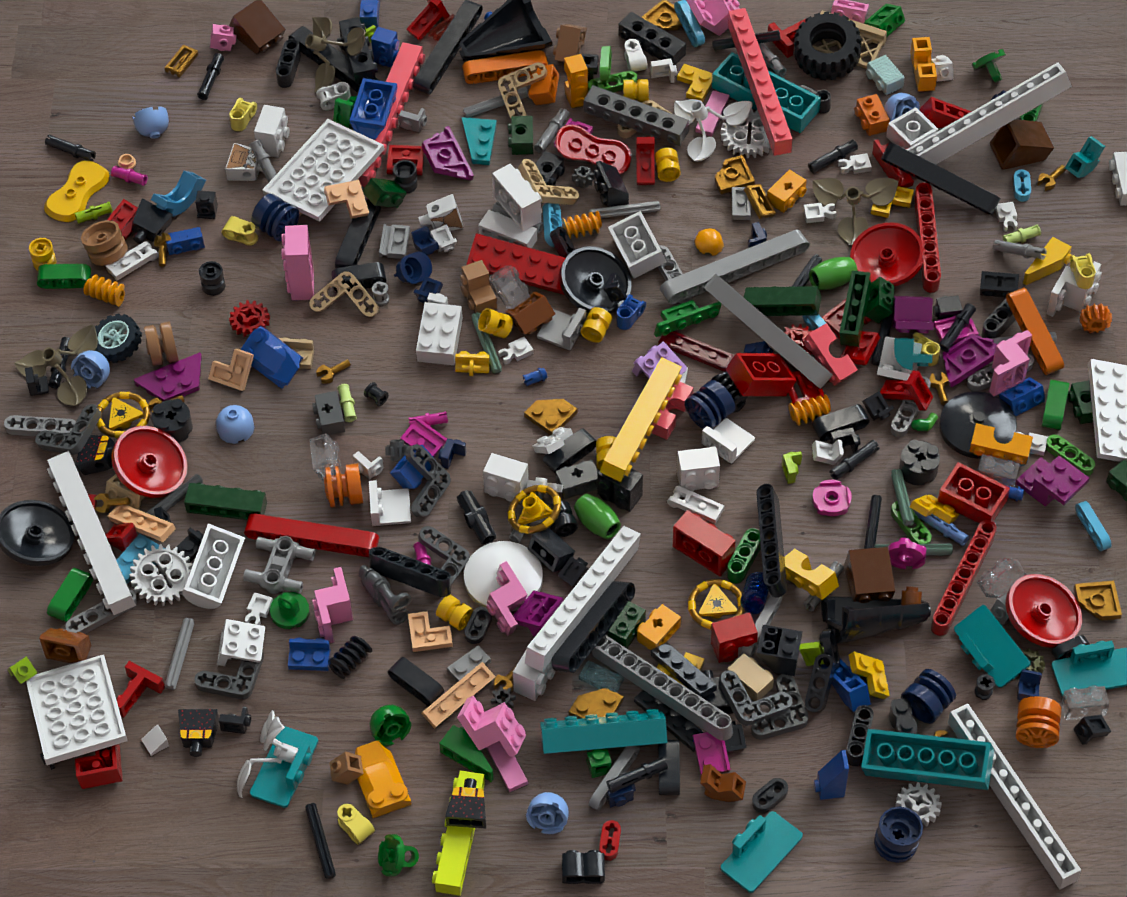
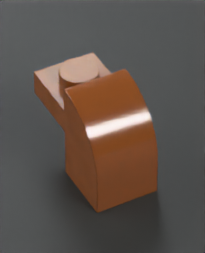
[700,764,746,802]

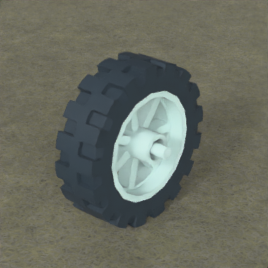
[95,314,142,363]

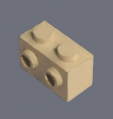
[727,654,774,701]

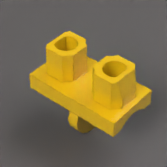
[455,351,489,376]

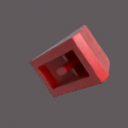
[105,523,137,552]

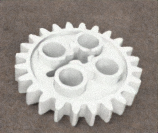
[721,109,771,158]
[130,544,193,606]

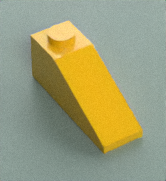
[1023,237,1072,285]

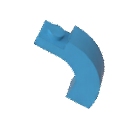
[151,171,206,216]

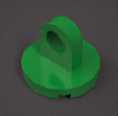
[972,49,1006,83]
[270,592,310,629]
[378,834,419,877]

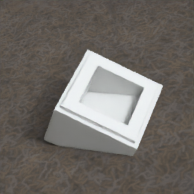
[141,725,169,756]

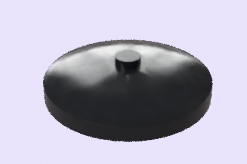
[559,247,632,313]
[939,391,1017,459]
[0,500,75,566]

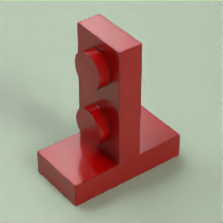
[406,0,451,41]
[768,19,805,58]
[636,137,655,185]
[880,370,933,411]
[116,661,165,718]

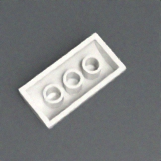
[183,524,245,609]

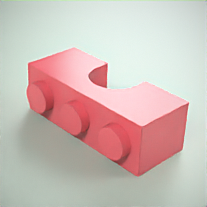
[804,323,858,386]
[652,382,694,440]

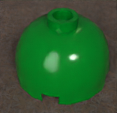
[369,704,412,746]

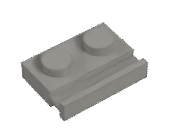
[379,224,410,259]

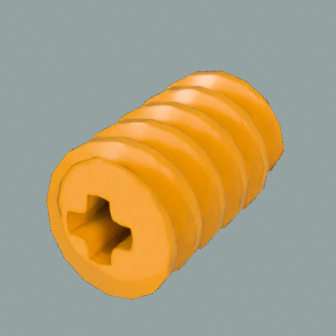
[562,211,602,240]
[83,274,125,307]
[788,394,831,426]

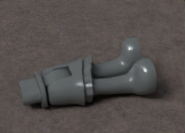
[359,565,412,625]

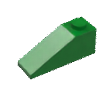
[439,725,494,782]

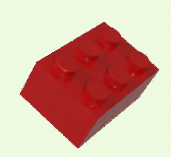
[726,353,797,396]
[938,462,1010,523]
[673,510,736,577]

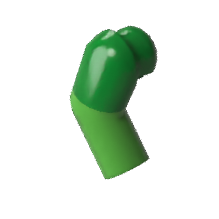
[911,413,938,431]

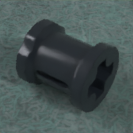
[364,382,389,407]
[974,674,995,700]

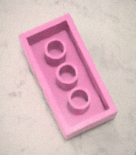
[282,225,314,301]

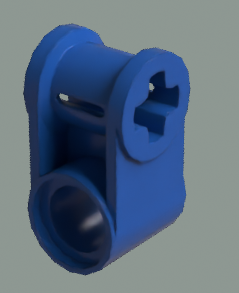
[616,294,646,330]

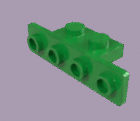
[654,300,722,337]

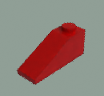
[919,97,972,128]

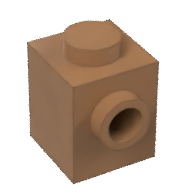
[329,751,364,785]

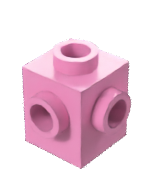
[210,24,236,51]

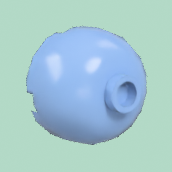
[884,93,920,122]
[132,107,169,139]
[71,350,110,388]
[216,405,254,444]
[526,792,569,834]

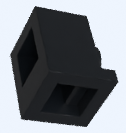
[581,53,598,81]
[195,191,218,219]

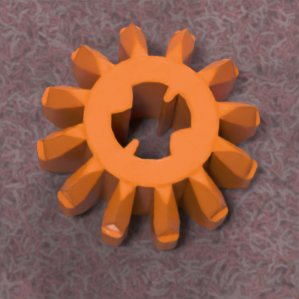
[1079,303,1112,334]

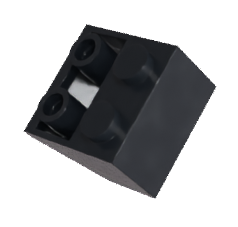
[594,161,629,207]
[597,469,643,512]
[756,625,803,677]

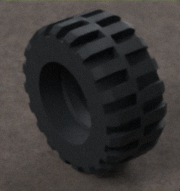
[794,12,861,80]

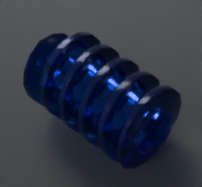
[740,572,769,614]

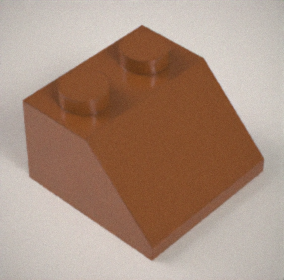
[505,291,555,334]
[39,628,92,664]

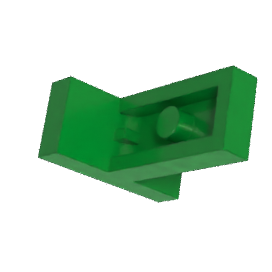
[333,96,357,129]

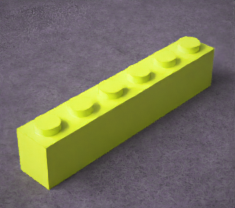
[432,770,485,896]

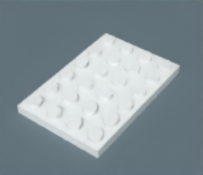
[262,119,385,222]
[1088,359,1127,462]
[26,654,127,765]

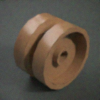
[81,220,128,266]
[144,321,179,366]

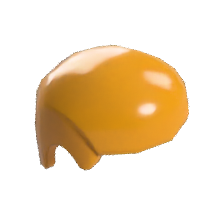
[694,228,724,256]

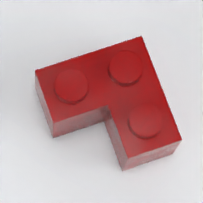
[711,612,758,663]
[75,744,123,789]

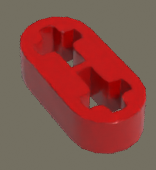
[599,820,621,861]

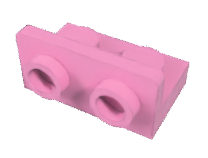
[831,0,869,24]

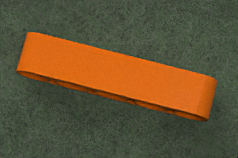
[462,50,548,84]
[1006,288,1064,375]

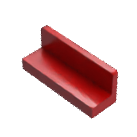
[872,139,914,188]

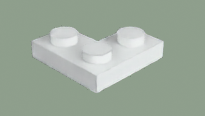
[532,427,573,454]

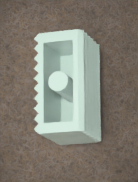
[866,55,905,95]

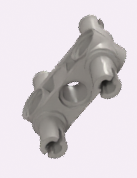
[243,536,315,594]

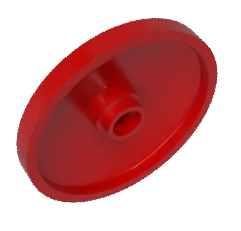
[850,223,924,287]
[112,426,187,498]
[1006,574,1082,648]

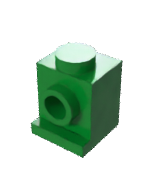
[586,748,612,778]

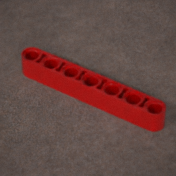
[914,182,941,293]
[244,514,380,557]
[931,520,997,636]

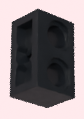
[980,271,1019,298]

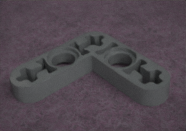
[35,404,101,455]
[405,444,451,517]
[418,526,470,597]
[194,650,264,699]
[719,670,792,726]
[751,674,808,740]

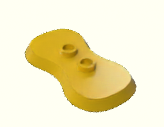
[44,161,109,222]

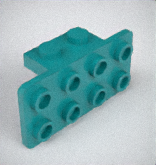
[954,605,1031,688]
[1051,641,1127,697]
[250,726,318,808]
[720,811,803,893]

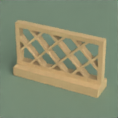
[812,10,887,69]

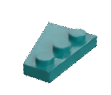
[462,117,497,165]

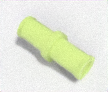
[1003,224,1041,243]
[337,384,357,422]

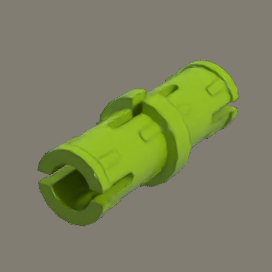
[75,201,113,224]

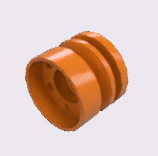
[324,463,363,508]
[1015,696,1061,748]

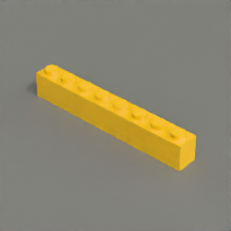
[600,357,682,482]

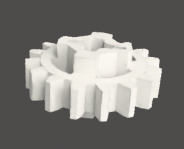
[895,782,942,827]

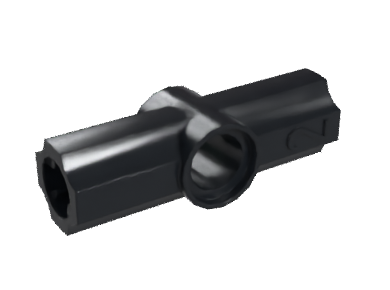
[457,490,496,545]

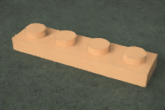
[108,505,176,542]
[421,662,495,729]

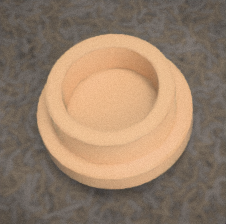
[118,154,136,169]

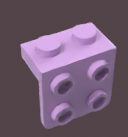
[632,341,687,378]

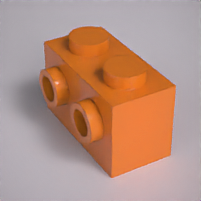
[528,64,559,105]
[854,94,890,136]

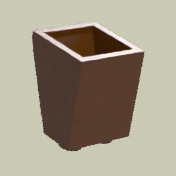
[229,0,286,55]
[989,119,1054,170]
[844,547,896,603]

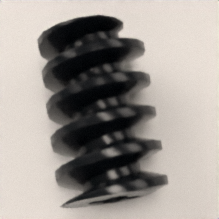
[711,372,748,413]
[328,636,372,679]

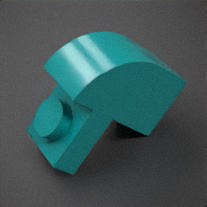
[1065,136,1106,178]
[894,338,933,370]

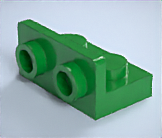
[864,4,905,37]

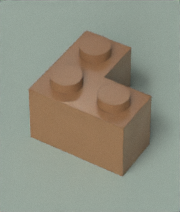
[553,24,587,61]
[460,260,497,313]

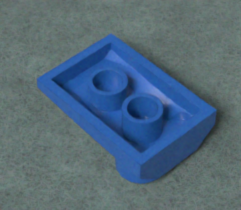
[350,78,398,140]
[241,326,303,389]

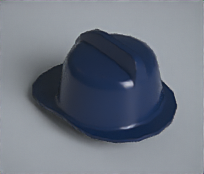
[394,252,432,284]

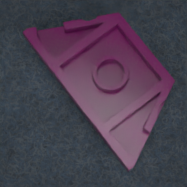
[421,126,474,181]
[942,334,997,388]
[134,352,202,401]

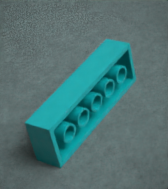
[712,52,821,133]
[540,709,668,754]
[861,729,994,790]

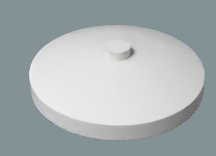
[464,541,543,612]

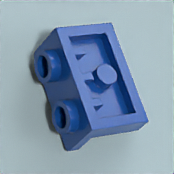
[166,227,205,255]
[999,377,1045,416]
[288,637,331,671]

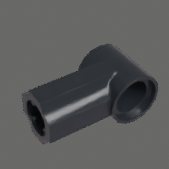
[800,85,831,113]

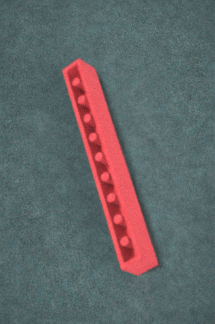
[728,8,792,156]
[358,42,425,187]

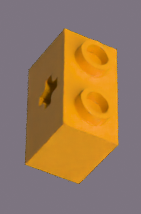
[767,169,807,213]
[637,604,681,650]

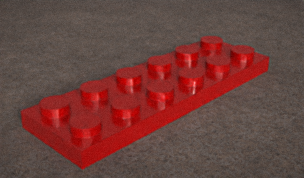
[466,233,566,295]

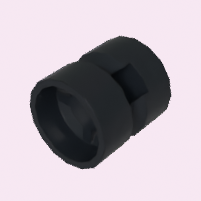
[393,160,418,194]
[199,261,225,296]
[549,501,578,537]

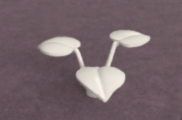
[674,99,752,162]
[237,710,298,798]

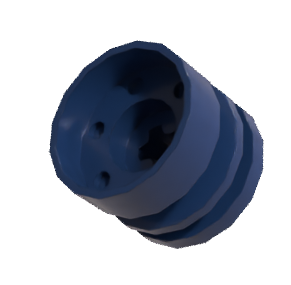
[251,194,300,241]
[685,380,735,429]
[901,669,956,724]
[874,806,923,863]

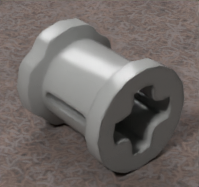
[372,282,389,306]

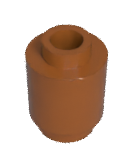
[901,586,922,605]

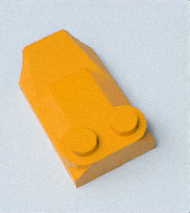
[355,741,412,818]

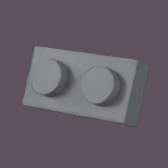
[732,187,751,220]
[447,645,491,682]

